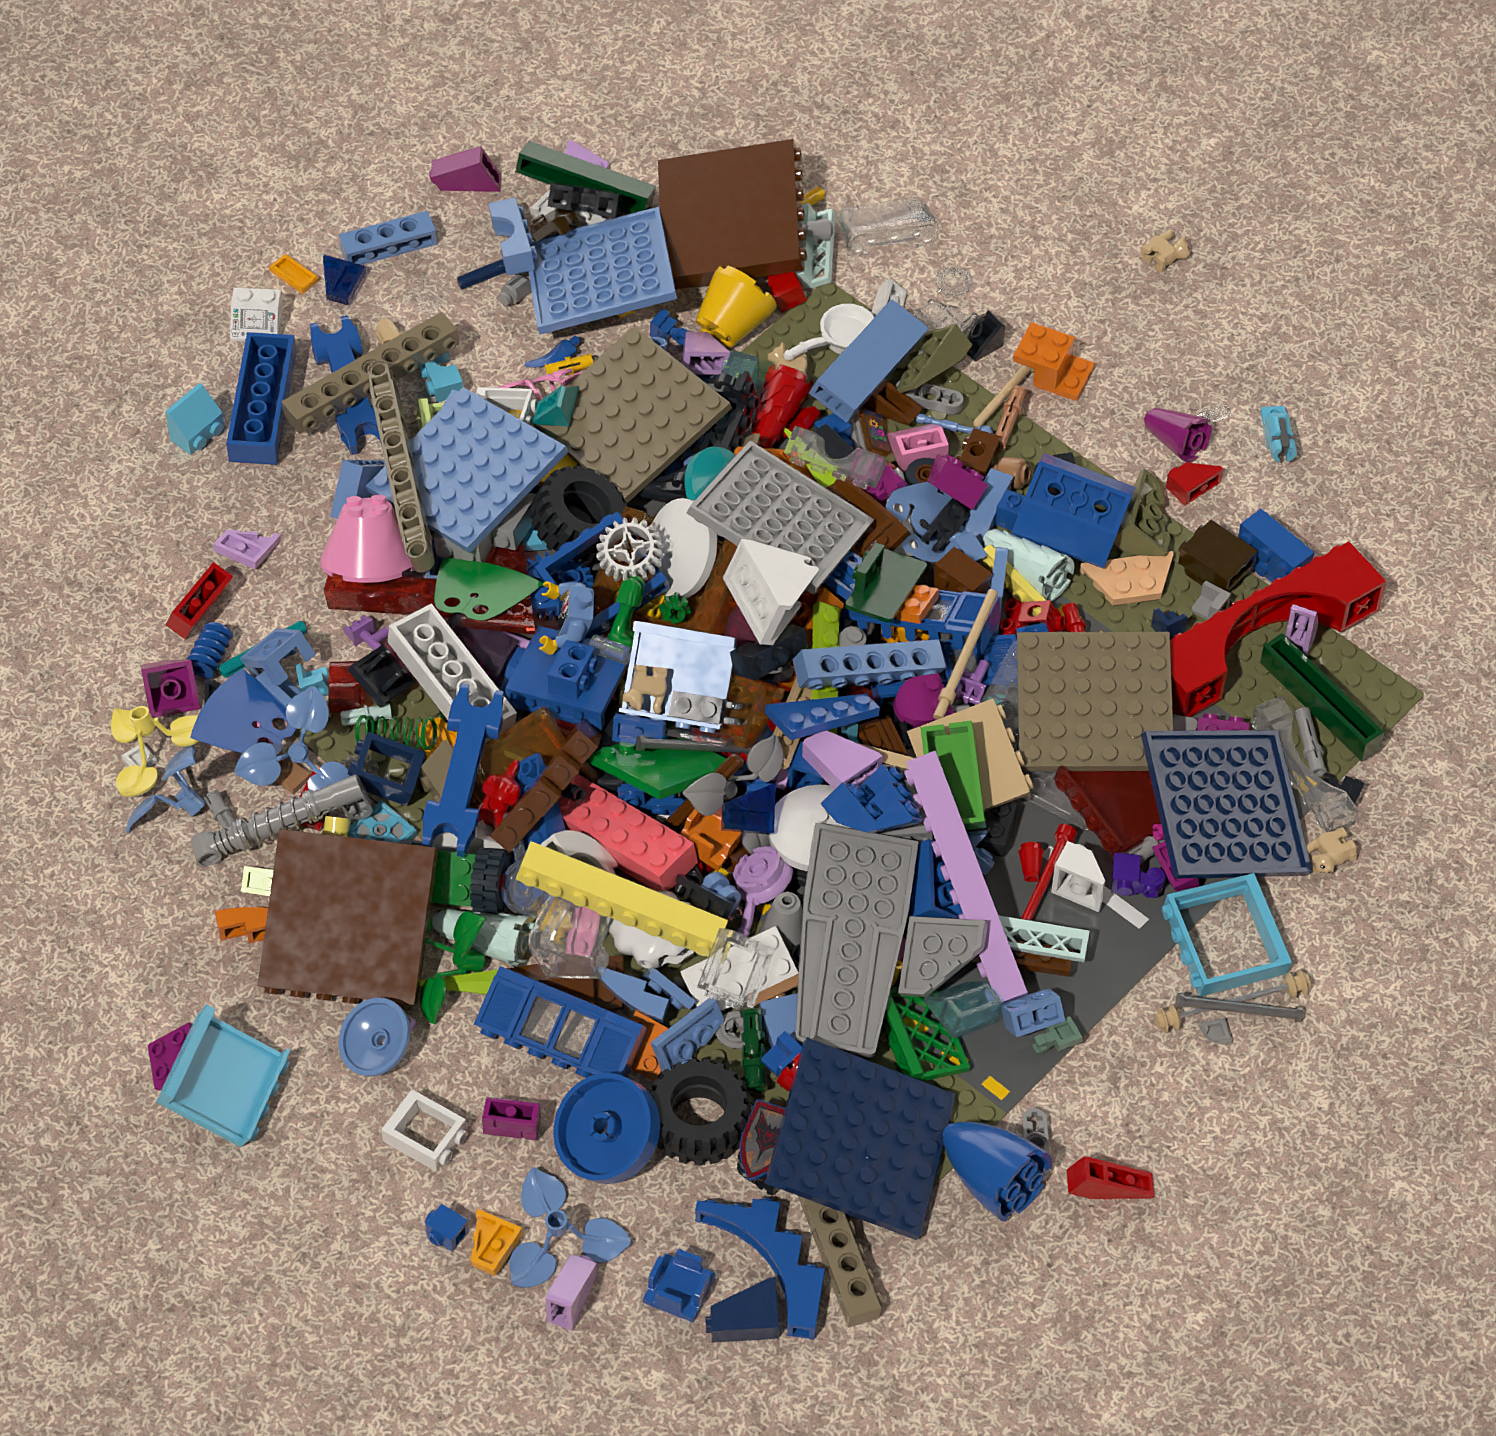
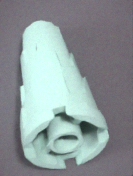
[983,529,1074,601]
[432,908,537,967]

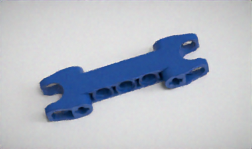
[310,315,382,455]
[422,684,504,857]

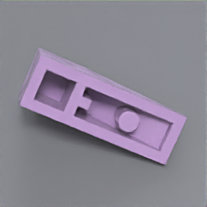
[1286,604,1318,657]

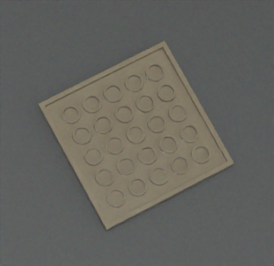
[533,326,732,504]
[1017,632,1173,771]

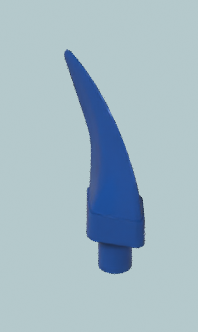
[524,335,581,367]

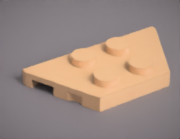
[1080,551,1173,605]

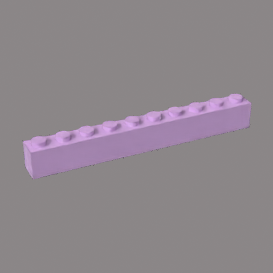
[904,751,1028,1008]

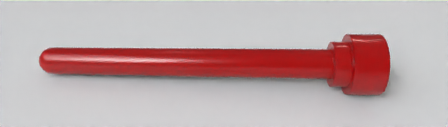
[1021,824,1077,921]

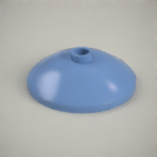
[339,998,410,1077]

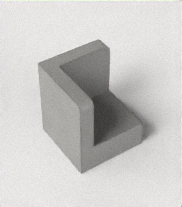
[1191,581,1231,620]

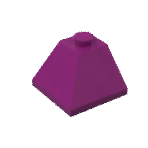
[140,659,200,718]

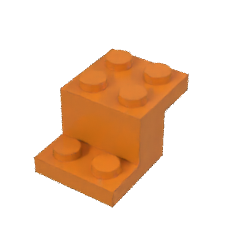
[1013,322,1095,401]

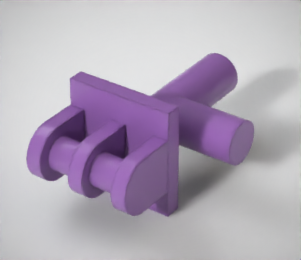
[343,615,389,651]
[955,660,989,705]

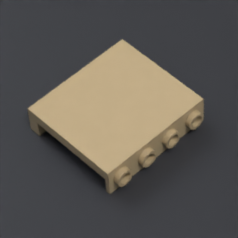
[907,699,1034,811]

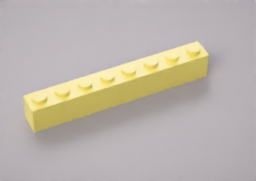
[515,841,728,959]

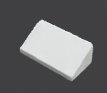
[871,278,907,317]

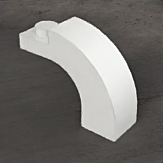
[540,830,618,875]

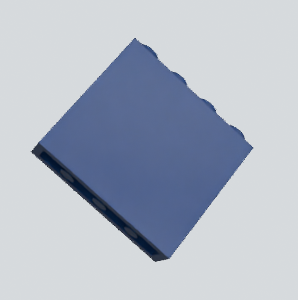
[505,626,631,731]

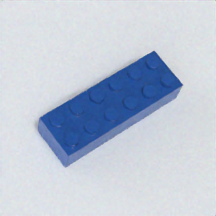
[226,332,297,465]

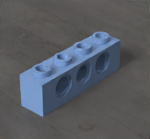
[339,211,437,269]

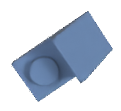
[967,831,995,875]

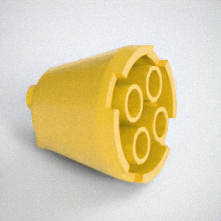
[695,266,777,350]

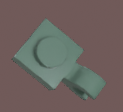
[1032,1016,1083,1054]

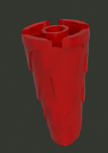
[750,364,812,449]

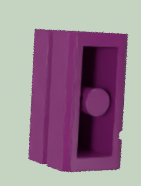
[482,1097,541,1141]

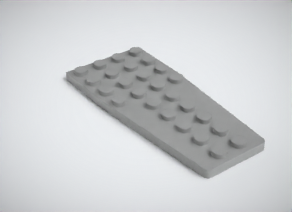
[794,823,918,1058]

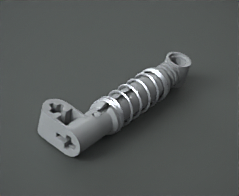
[191,774,373,867]

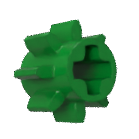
[659,592,691,626]

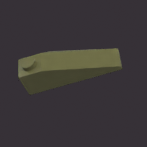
[897,324,972,393]
[1114,468,1170,556]

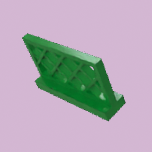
[882,987,970,1081]

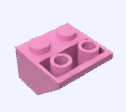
[887,424,949,472]

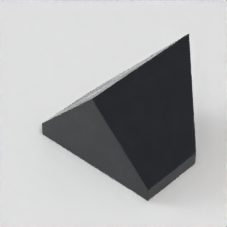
[967,310,1005,362]

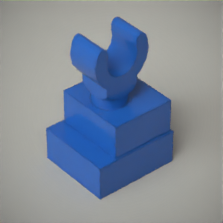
[650,308,690,347]

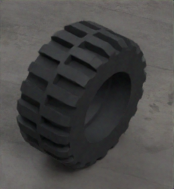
[530,466,629,562]
[649,1058,750,1166]

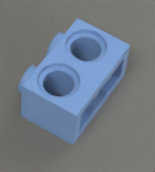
[1000,988,1065,1037]

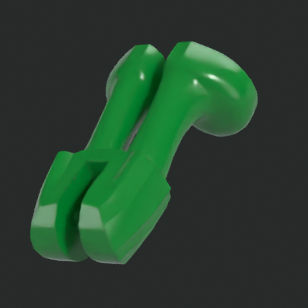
[607,575,645,651]

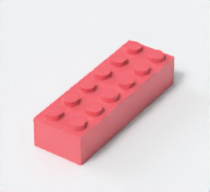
[558,774,698,892]

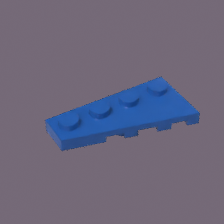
[765,694,880,740]

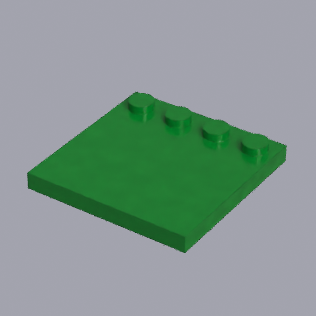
[589,727,726,800]

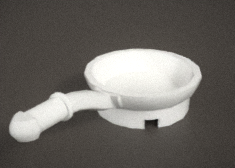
[783,304,874,361]

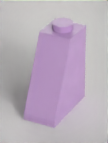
[682,332,730,375]
[802,730,882,790]
[545,1254,597,1331]

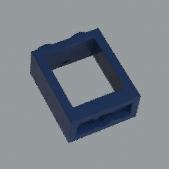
[347,732,425,806]

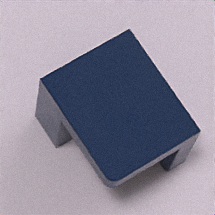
[1151,608,1188,640]

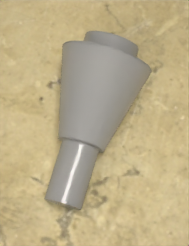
[802,218,833,241]

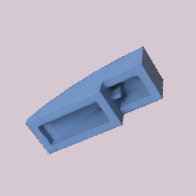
[964,468,1013,547]
[595,965,670,1024]

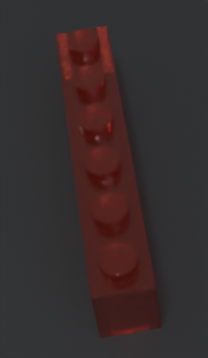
[324,573,477,620]

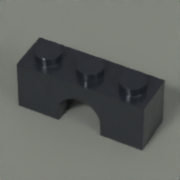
[547,182,623,218]
[730,624,808,680]

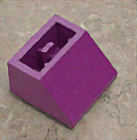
[927,454,988,510]

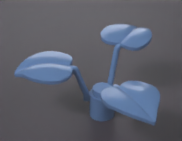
[235,686,350,791]
[126,744,206,834]
[509,1167,631,1288]

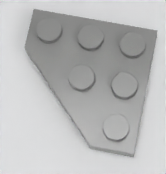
[898,916,988,997]

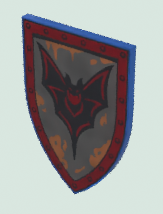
[740,1099,785,1181]

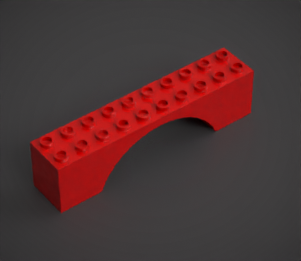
[1170,541,1386,717]

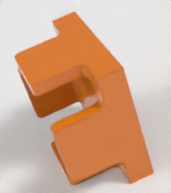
[680,803,743,871]

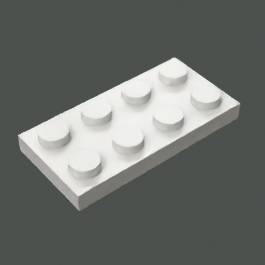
[680,926,798,1011]

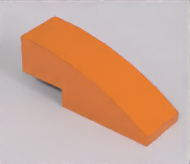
[215,907,268,943]

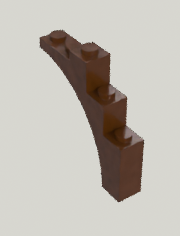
[490,718,602,853]

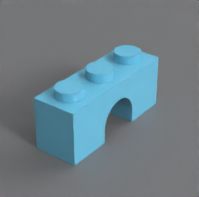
[419,351,463,403]

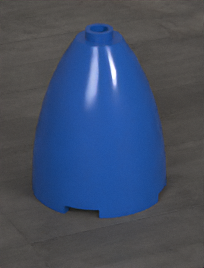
[943,1122,1052,1222]

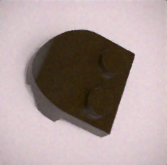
[530,209,580,242]

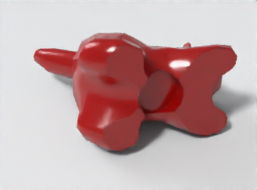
[477,760,521,829]

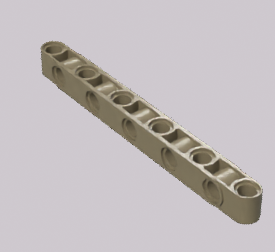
[367,360,434,572]

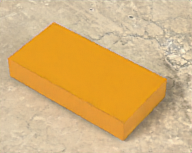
[269,254,319,294]

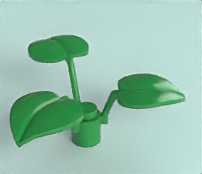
[420,912,486,1025]

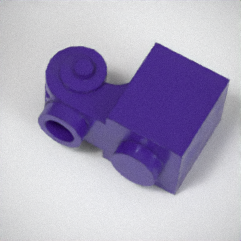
[1111,853,1165,898]

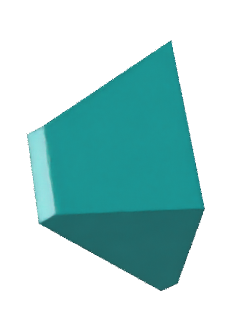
[532,385,579,426]

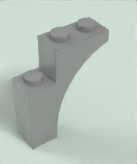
[433,493,536,562]

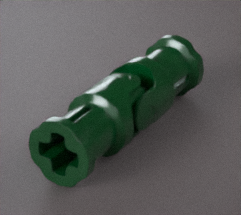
[740,1009,767,1093]

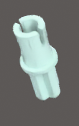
[340,703,392,726]

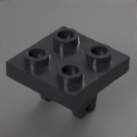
[348,645,415,708]

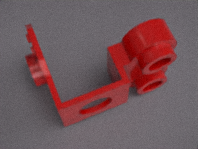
[999,599,1066,636]

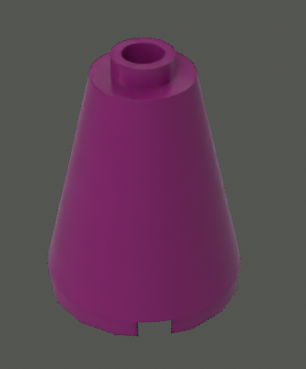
[1144,407,1212,463]

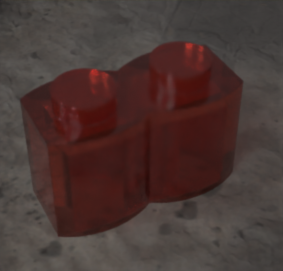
[328,661,366,713]

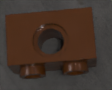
[956,428,1001,482]

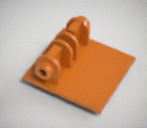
[631,1011,669,1081]

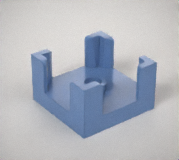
[240,628,316,685]

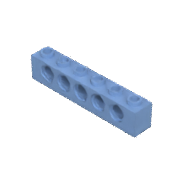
[793,639,946,690]

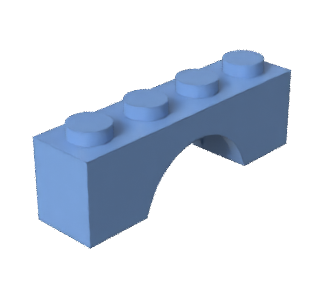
[488,198,537,276]

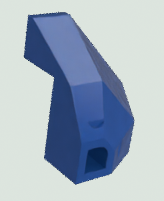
[820,764,922,833]

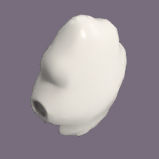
[607,890,695,969]

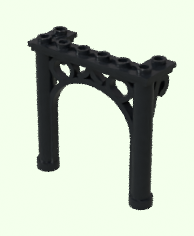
[576,371,760,503]

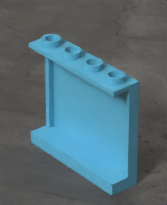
[156,1004,290,1147]

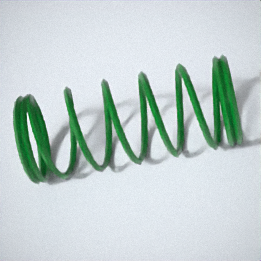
[355,715,437,750]

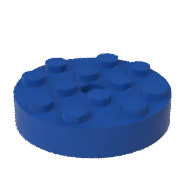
[553,1073,660,1184]

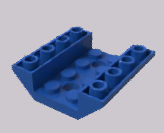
[1011,453,1136,569]

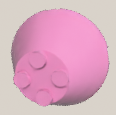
[320,495,414,583]

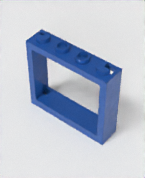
[535,511,670,640]

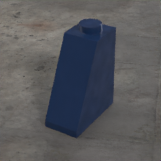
[705,1277,779,1343]

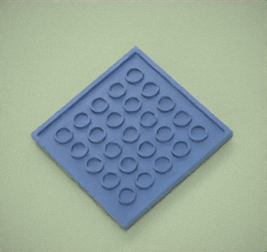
[529,207,677,335]
[366,387,568,553]

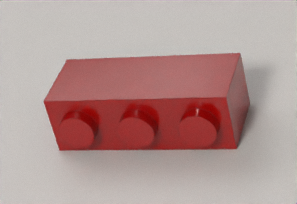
[166,562,233,640]

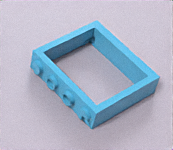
[1162,873,1292,997]

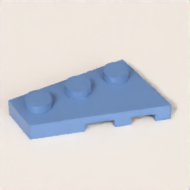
[650,997,724,1072]

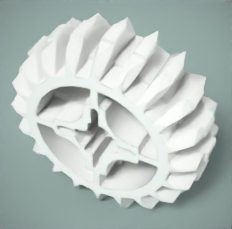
[597,517,664,582]

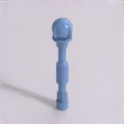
[917,413,993,434]

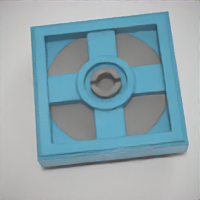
[348,800,417,843]

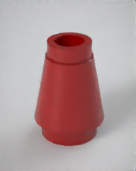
[1018,842,1044,882]

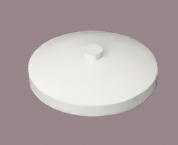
[646,498,717,599]
[768,785,856,871]

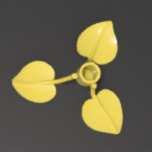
[111,706,199,797]

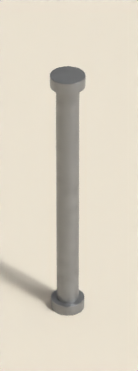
[636,735,755,756]
[1175,993,1303,1022]

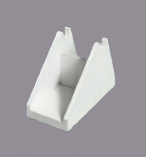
[723,539,819,645]

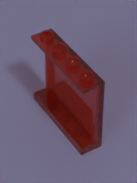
[1053,765,1161,858]

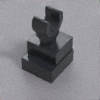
[1317,773,1365,813]

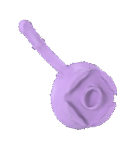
[730,846,793,947]

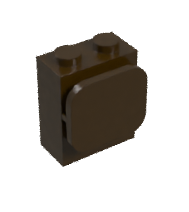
[1178,519,1258,592]

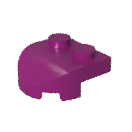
[893,673,954,729]

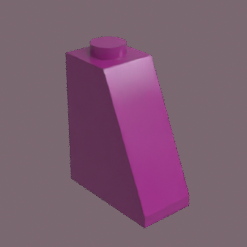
[429,146,502,192]

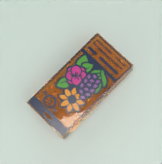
[858,409,891,457]

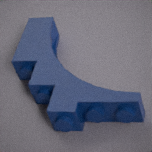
[695,1198,825,1340]

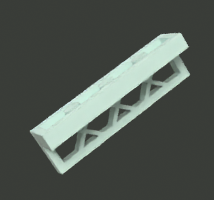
[796,203,835,289]
[998,916,1089,962]

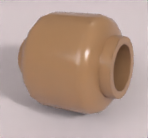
[994,457,1031,489]

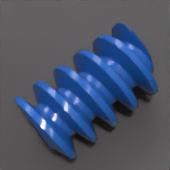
[186,622,233,679]

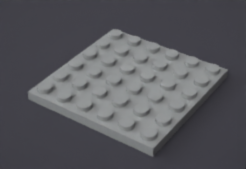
[686,441,874,595]

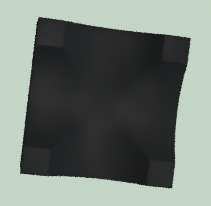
[966,802,1017,857]

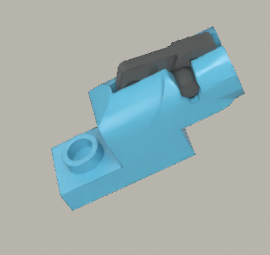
[1260,406,1297,463]

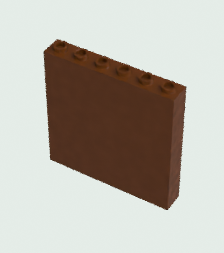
[658,139,807,290]
[257,829,438,1011]

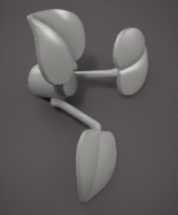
[683,735,783,854]

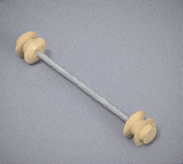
[1154,969,1311,1033]

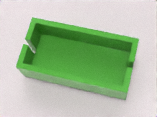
[920,720,987,830]

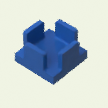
[643,1249,715,1323]

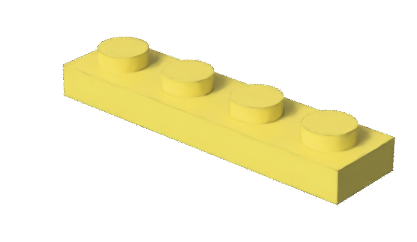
[981,544,1047,623]

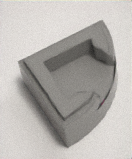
[1199,1018,1232,1045]

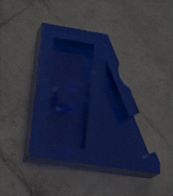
[323,254,366,305]
[721,784,776,835]

